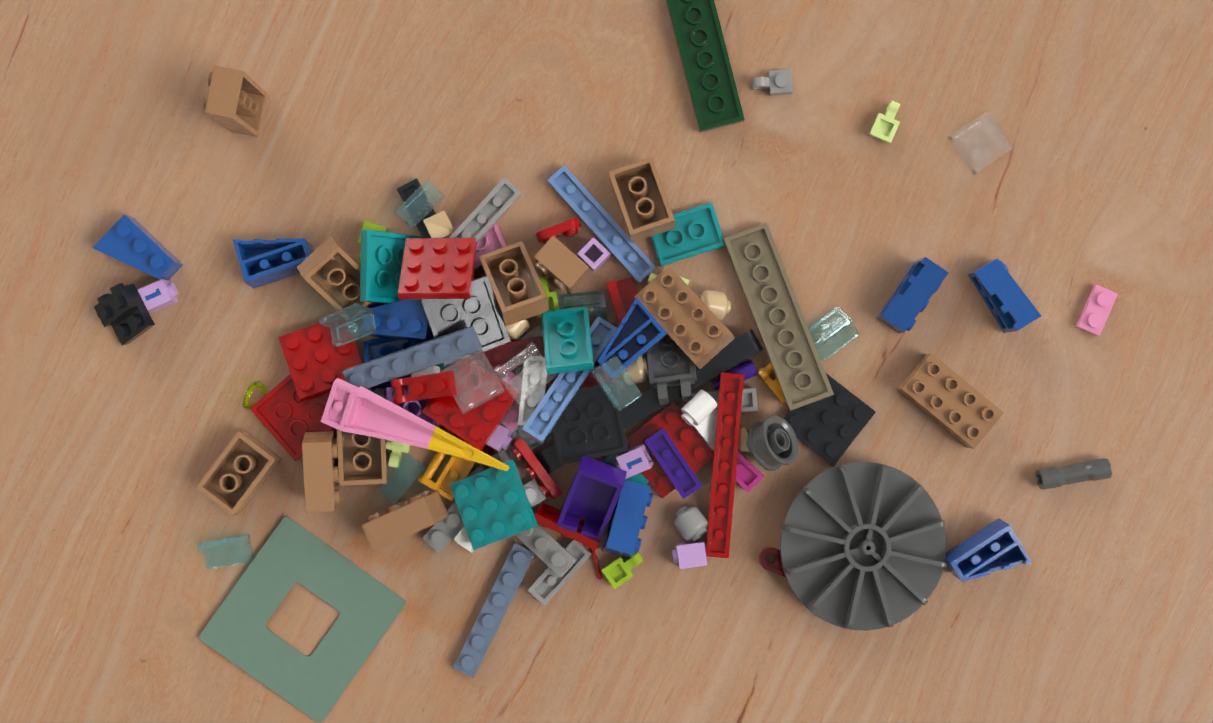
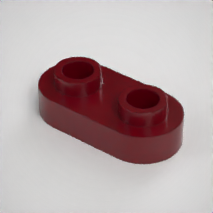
[759,547,786,577]

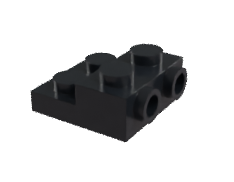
[94,283,155,346]

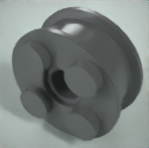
[747,415,799,471]

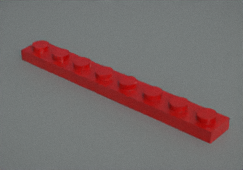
[706,372,744,558]

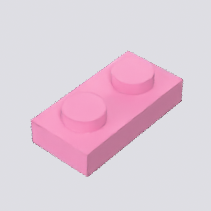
[1076,285,1118,336]

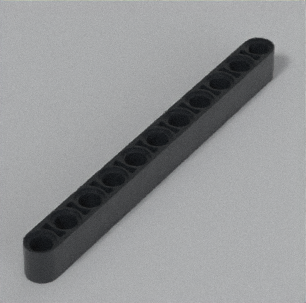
[535,329,763,474]

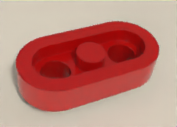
[535,218,582,245]

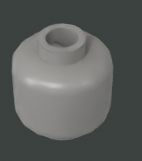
[674,506,708,541]

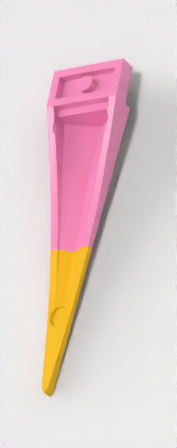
[321,378,510,471]

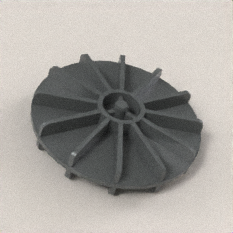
[780,462,947,631]

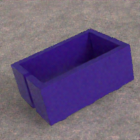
[556,455,627,541]

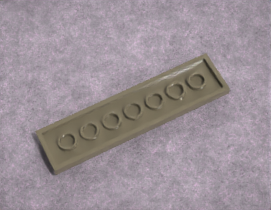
[723,223,834,411]

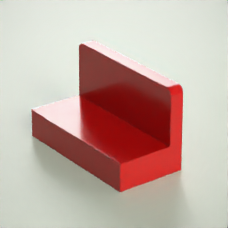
[606,277,638,325]

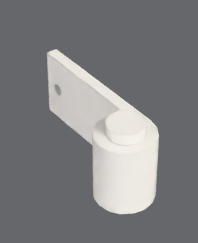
[681,390,717,451]

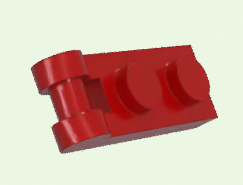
[390,371,457,404]

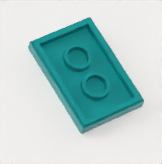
[651,202,725,267]
[541,306,594,375]

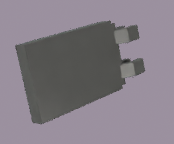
[647,334,697,405]

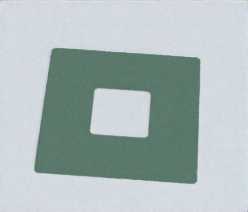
[199,517,406,723]

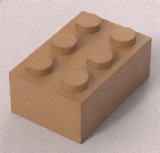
[608,157,675,243]
[297,235,371,321]
[534,236,590,294]
[479,241,549,326]
[337,429,387,486]
[196,431,282,516]
[302,431,341,513]
[362,490,449,551]

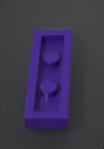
[644,428,702,499]

